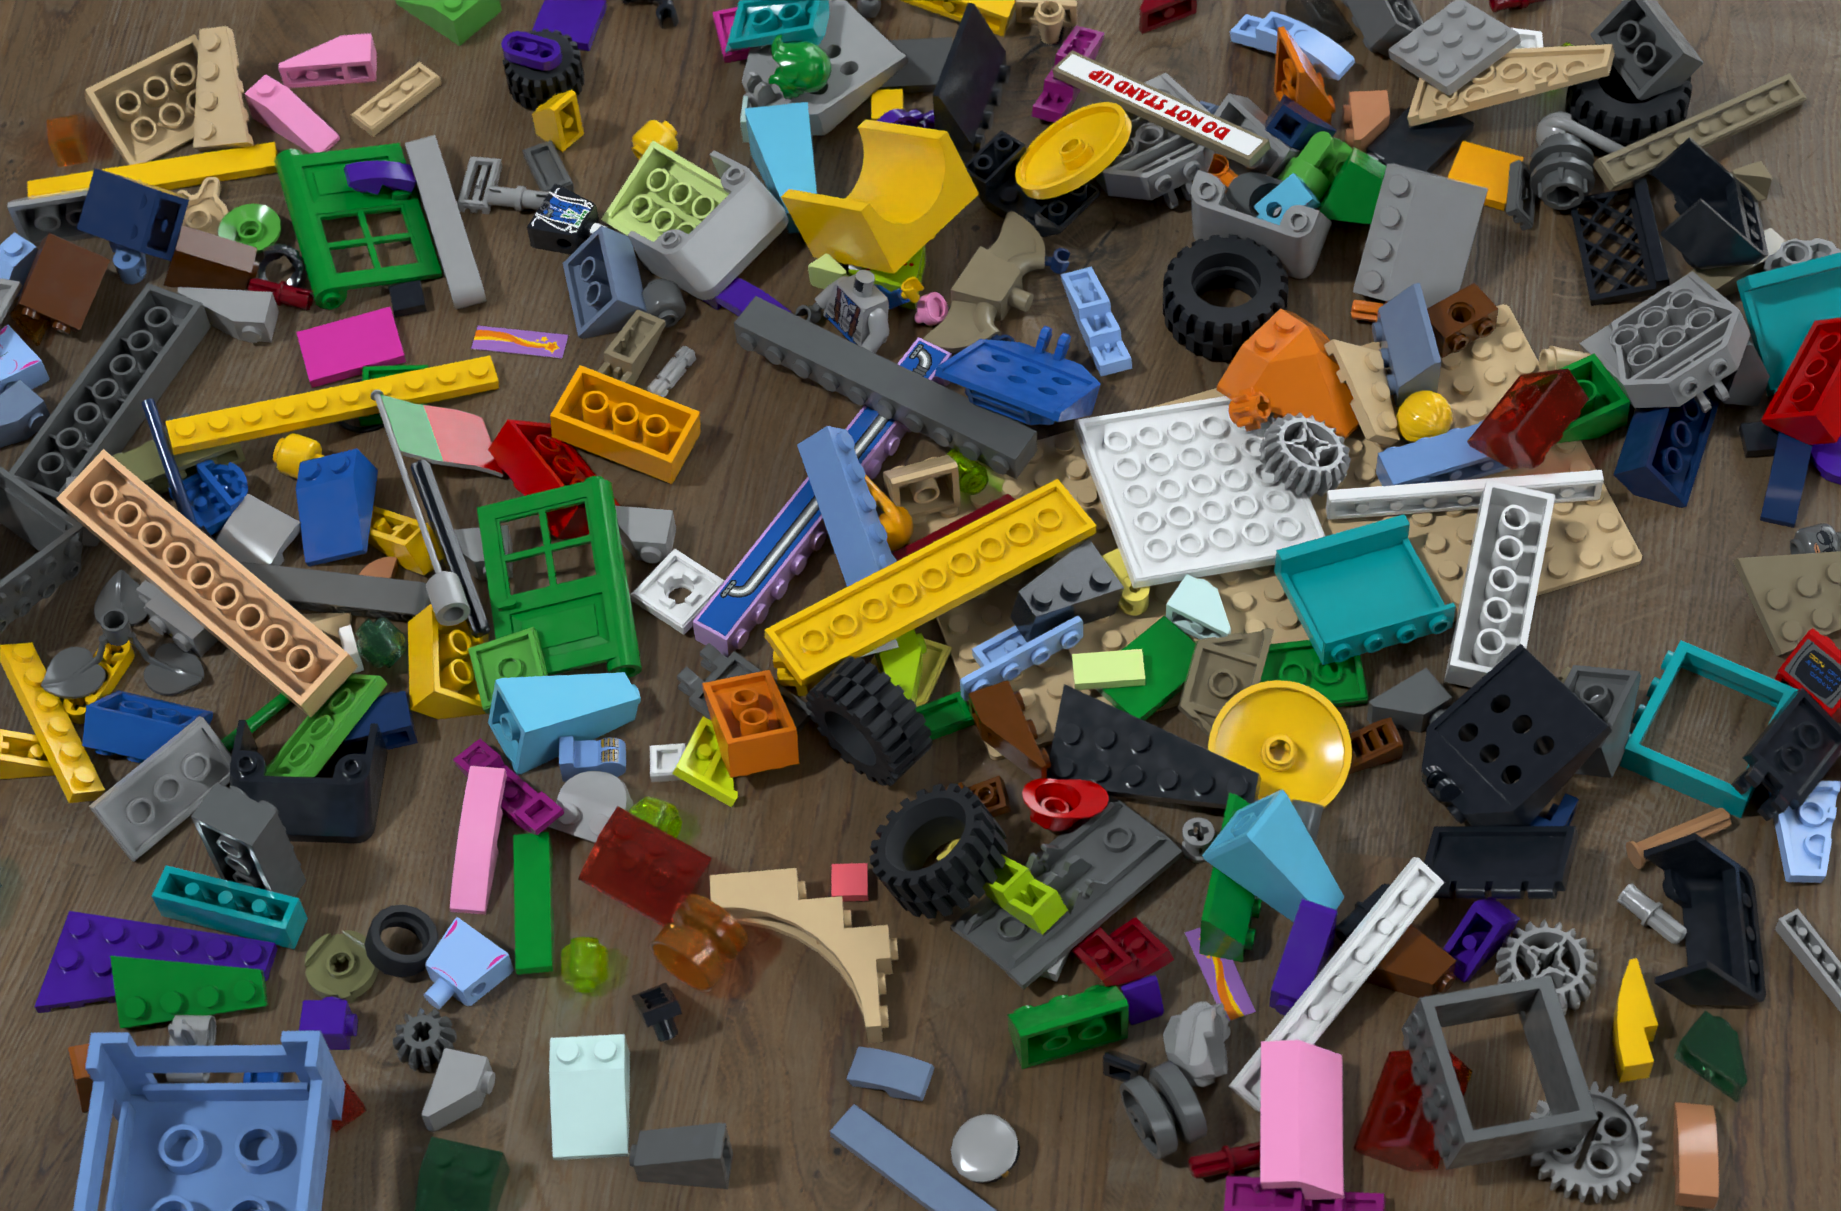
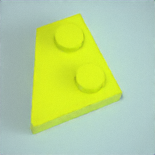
[672,716,738,807]

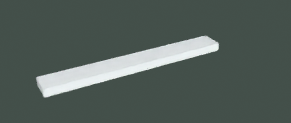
[1326,470,1604,520]
[1229,857,1444,1112]

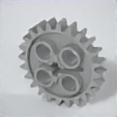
[1529,1082,1653,1203]

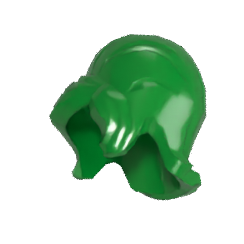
[768,34,831,100]

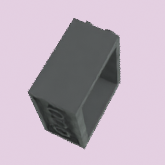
[0,466,84,634]
[1401,975,1598,1170]

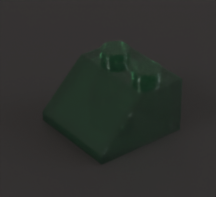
[415,1136,510,1211]

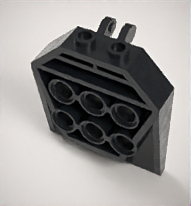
[1421,644,1612,826]

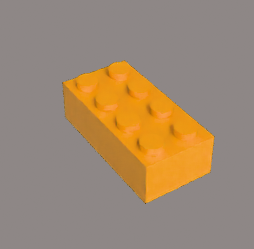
[550,365,701,484]

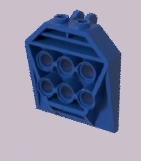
[934,325,1100,425]

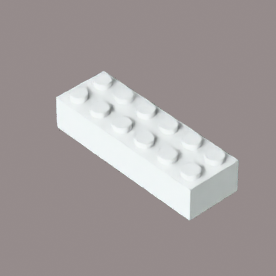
[1444,480,1555,688]

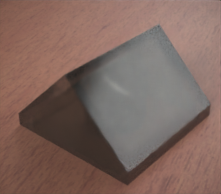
[1285,0,1356,44]

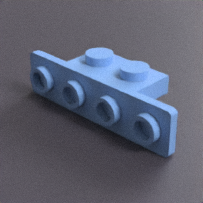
[960,616,1083,701]

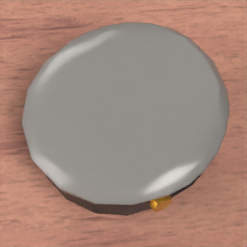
[951,1114,1020,1184]

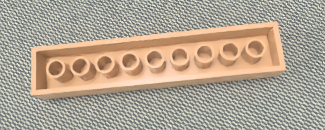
[56,449,358,718]

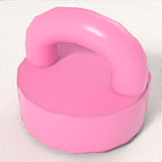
[914,292,948,326]

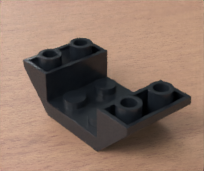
[965,130,1101,238]

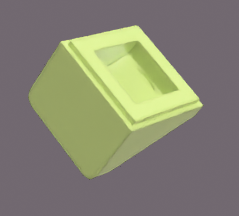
[808,253,847,289]

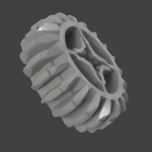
[1259,412,1351,498]
[1495,919,1598,1015]

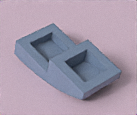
[847,1046,934,1101]

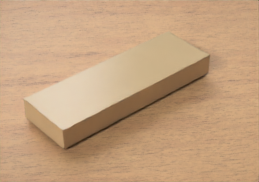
[351,62,442,137]

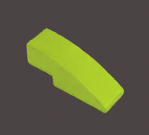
[982,854,1068,935]

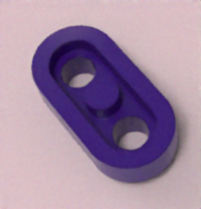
[501,31,562,71]

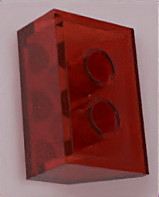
[1467,368,1589,470]
[578,806,712,932]
[1353,1050,1473,1171]

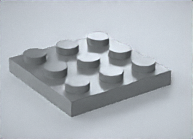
[1388,0,1521,96]

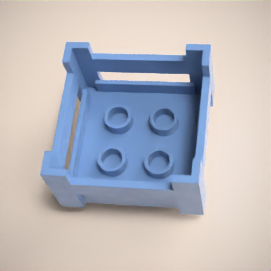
[73,1031,345,1211]

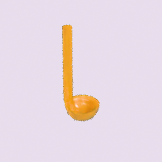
[865,474,914,551]

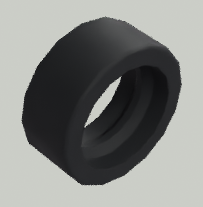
[364,905,438,977]

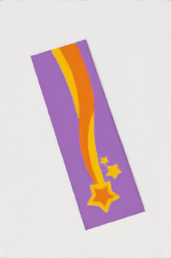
[471,326,568,358]
[1185,927,1256,1021]

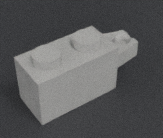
[136,580,218,658]

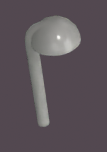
[1535,111,1653,176]

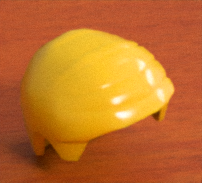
[1396,390,1453,442]

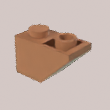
[1342,90,1390,154]

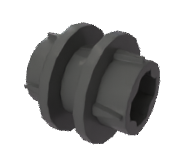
[1529,132,1595,210]

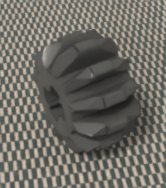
[392,1007,457,1072]

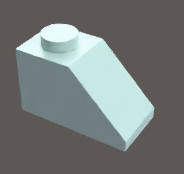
[1166,574,1231,639]

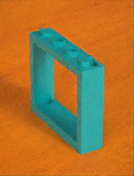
[1620,640,1798,819]

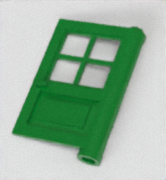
[274,143,442,310]
[477,476,642,678]

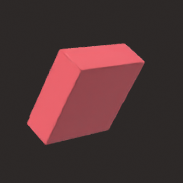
[831,863,868,902]

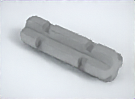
[647,346,696,397]

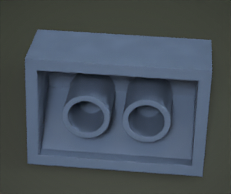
[563,226,647,339]
[1372,283,1441,408]

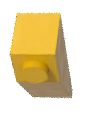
[368,506,443,576]
[0,729,55,779]

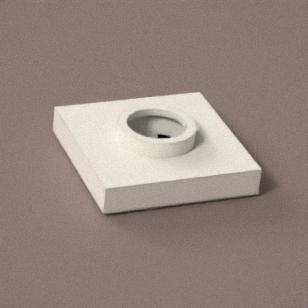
[631,548,724,635]

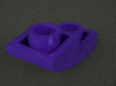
[344,161,416,195]

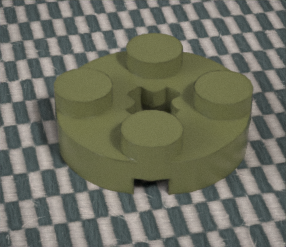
[305,930,379,1004]

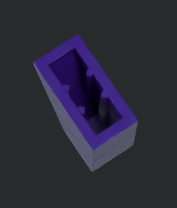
[1269,899,1338,1016]

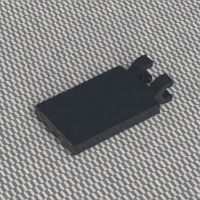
[1366,105,1474,173]
[1731,687,1841,821]

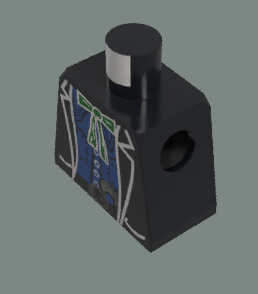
[527,184,609,255]

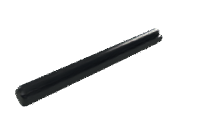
[410,459,490,638]

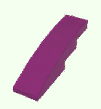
[1032,25,1105,123]
[1224,1176,1386,1211]

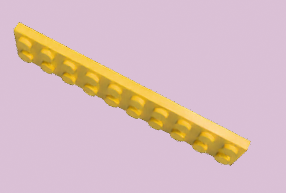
[765,478,1097,687]

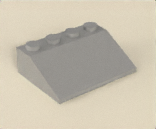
[1353,163,1488,308]

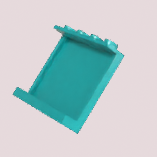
[1736,252,1841,397]
[1274,514,1456,665]

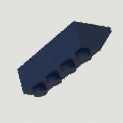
[1613,389,1720,508]

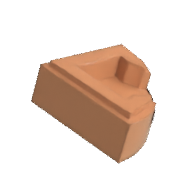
[359,557,399,579]

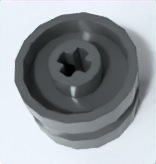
[1119,1061,1208,1160]

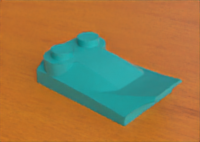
[725,0,830,53]

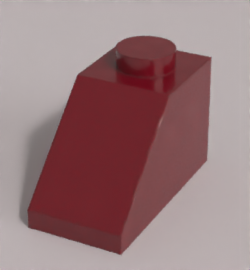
[1139,0,1197,34]

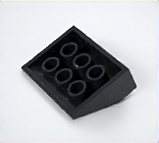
[933,2,1011,163]

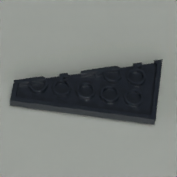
[1047,684,1261,809]

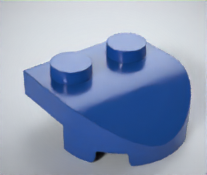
[169,460,249,535]

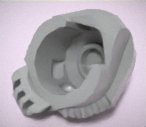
[1163,1002,1231,1087]

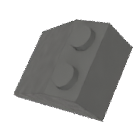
[1546,665,1641,778]

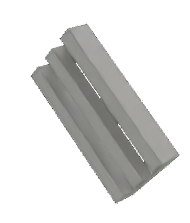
[457,156,502,214]

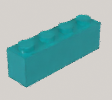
[152,865,308,949]

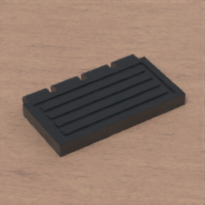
[1424,826,1579,899]

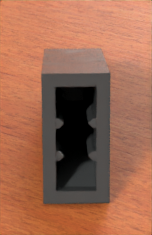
[629,1123,733,1189]

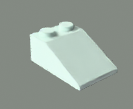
[549,1034,630,1160]

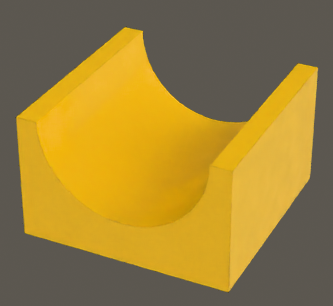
[781,120,979,274]

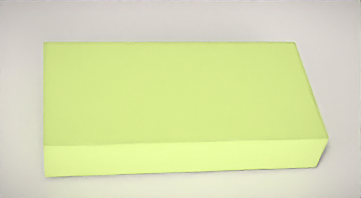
[1072,649,1145,690]

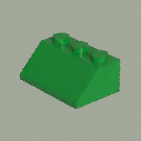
[1007,984,1128,1069]

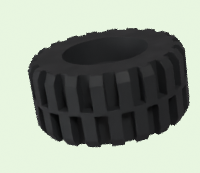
[1565,43,1692,154]
[1163,234,1289,361]

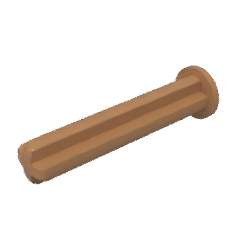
[1626,808,1731,869]

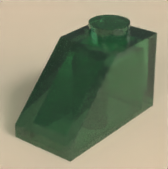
[1674,1010,1748,1102]

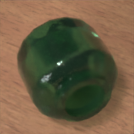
[355,617,407,668]

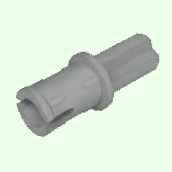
[1617,884,1687,944]

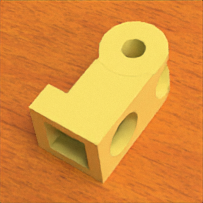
[1102,548,1150,616]

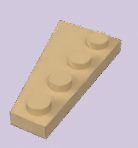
[193,26,254,151]

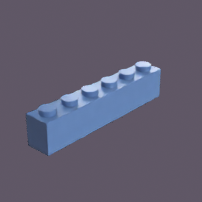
[797,426,897,587]

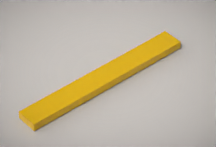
[27,142,277,197]

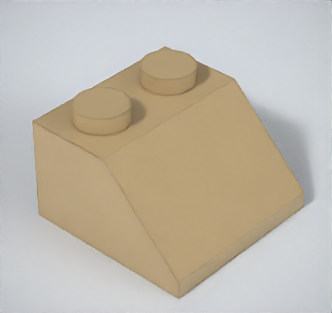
[883,455,961,518]

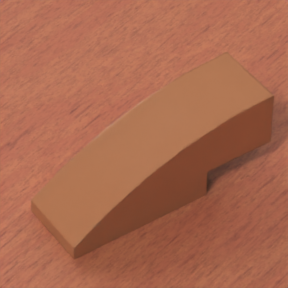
[1673,1102,1719,1209]

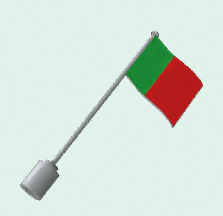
[371,389,503,626]

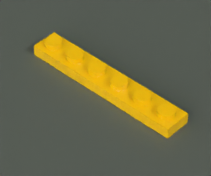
[0,643,105,803]

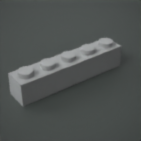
[1775,909,1841,1013]

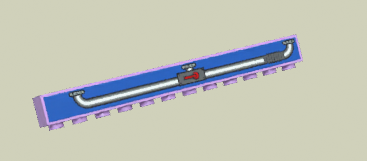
[692,337,952,657]

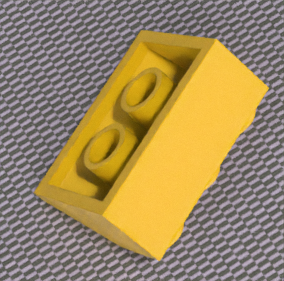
[408,604,489,719]

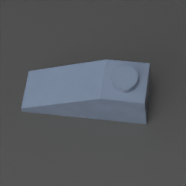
[0,380,50,448]

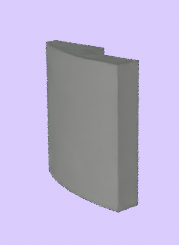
[215,494,301,566]

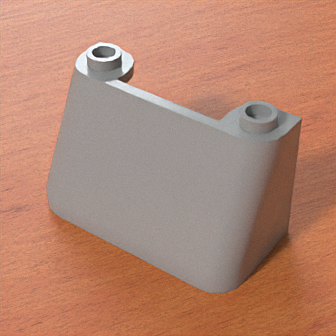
[1191,170,1332,279]

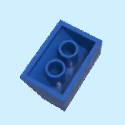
[82,690,213,763]

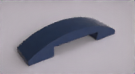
[1760,431,1812,528]

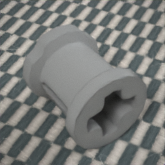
[1182,818,1215,863]

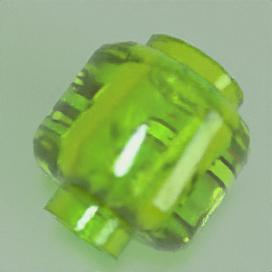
[627,796,682,847]
[561,937,608,993]

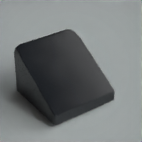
[1103,1050,1146,1082]

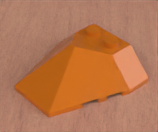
[1216,309,1360,441]

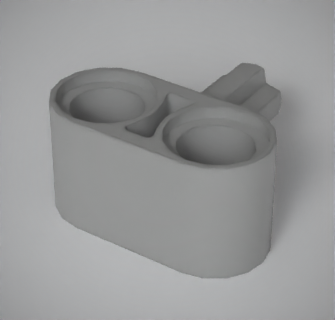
[166,1015,216,1083]

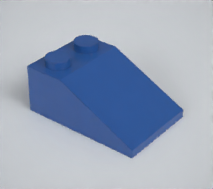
[296,448,378,566]

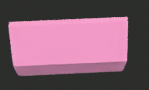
[1260,1040,1344,1200]

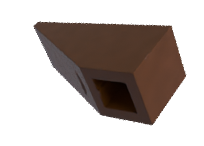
[968,680,1051,779]

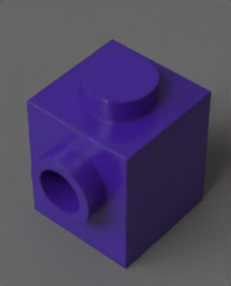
[299,997,358,1050]

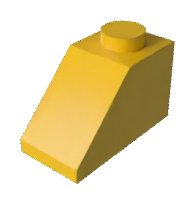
[532,90,584,153]

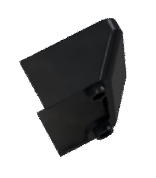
[1651,137,1768,270]
[230,720,388,844]
[1644,833,1766,1006]

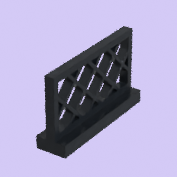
[1570,178,1670,306]

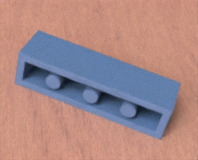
[1376,416,1521,486]

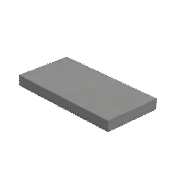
[89,716,232,862]

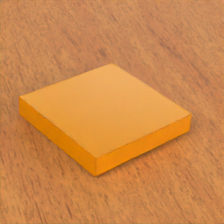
[1447,141,1524,211]

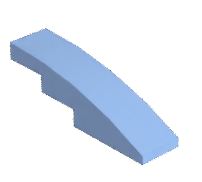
[1061,267,1132,376]

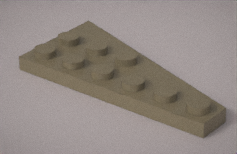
[1733,551,1841,656]

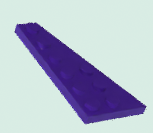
[34,911,278,1013]

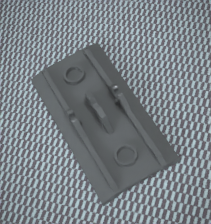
[950,795,1183,990]

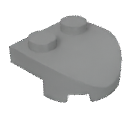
[548,771,633,850]

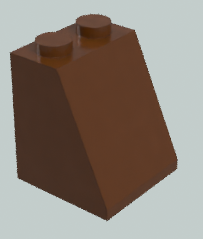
[15,233,110,335]

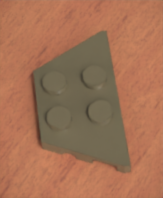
[1178,628,1274,737]

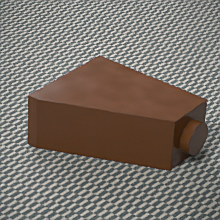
[164,225,260,290]
[1365,924,1457,998]

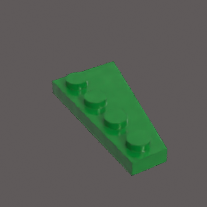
[110,956,268,1029]

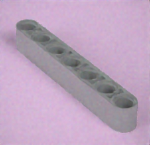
[405,135,487,310]

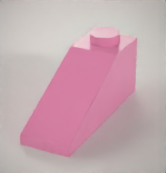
[279,33,377,88]
[244,74,340,153]

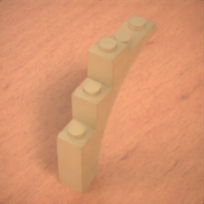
[710,868,899,1043]

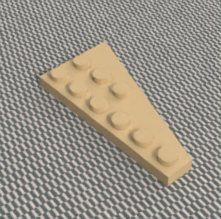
[1407,44,1615,127]

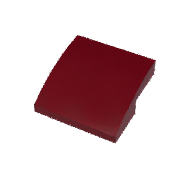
[1072,917,1174,987]

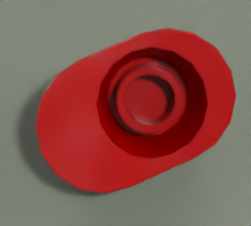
[1022,778,1109,831]

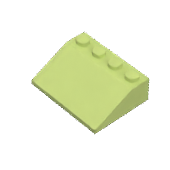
[601,141,729,242]

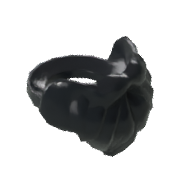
[258,243,307,288]

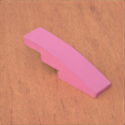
[450,766,507,915]

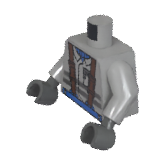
[795,270,890,353]

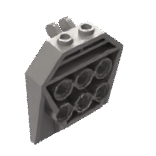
[742,0,908,135]
[1094,72,1215,209]
[1580,271,1751,413]

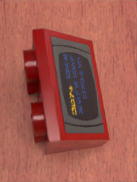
[1775,628,1841,723]

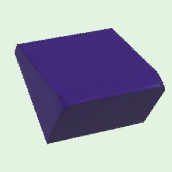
[1121,975,1164,1025]

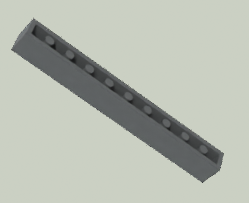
[734,296,1037,479]

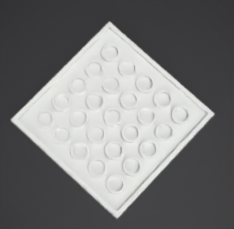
[1074,396,1325,589]

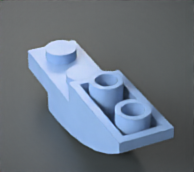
[1230,11,1355,80]

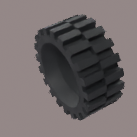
[806,656,933,786]
[870,783,1008,919]

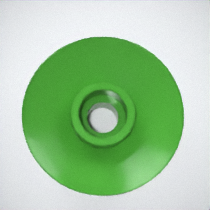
[218,204,282,254]

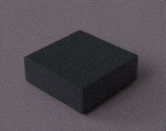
[389,280,427,318]
[1739,422,1778,458]

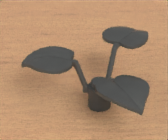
[41,569,204,699]

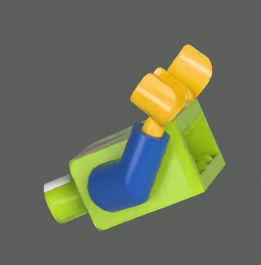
[849,236,935,310]

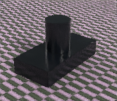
[632,982,682,1041]

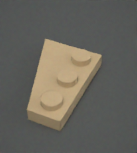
[1324,339,1400,446]

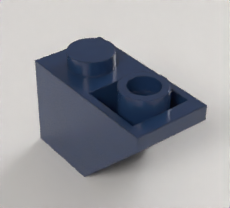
[1265,95,1337,151]

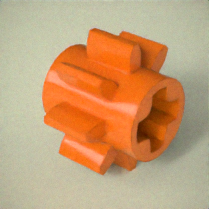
[1229,387,1271,431]

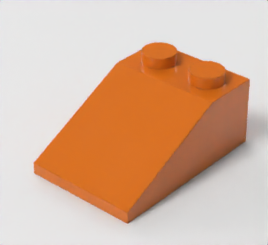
[1274,26,1335,126]
[702,670,799,778]

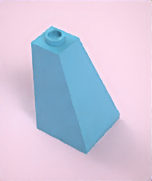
[745,102,817,233]
[488,672,641,775]
[1202,789,1345,922]

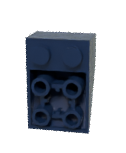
[77,168,189,261]

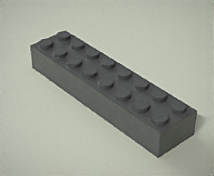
[9,283,211,514]

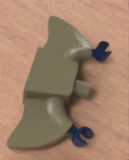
[923,211,1070,353]

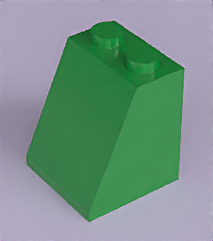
[1318,147,1387,224]

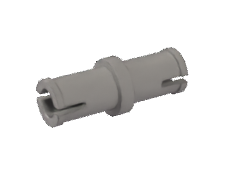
[487,185,550,211]

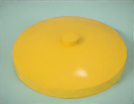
[1015,102,1132,199]
[1208,680,1352,809]

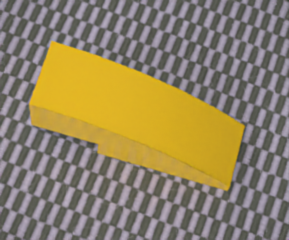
[1612,958,1658,1083]

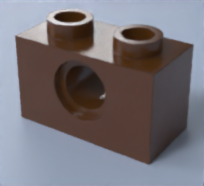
[1427,283,1498,358]

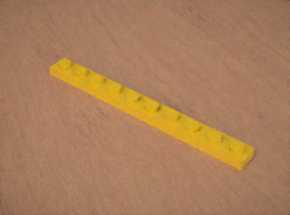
[165,355,499,455]

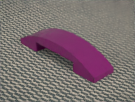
[453,738,564,835]

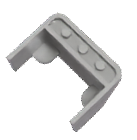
[628,151,789,300]

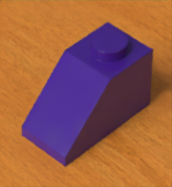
[1443,896,1520,983]

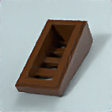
[1348,717,1403,775]

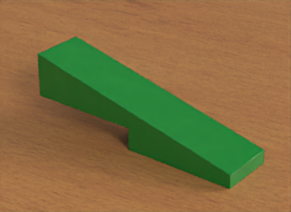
[513,832,554,975]

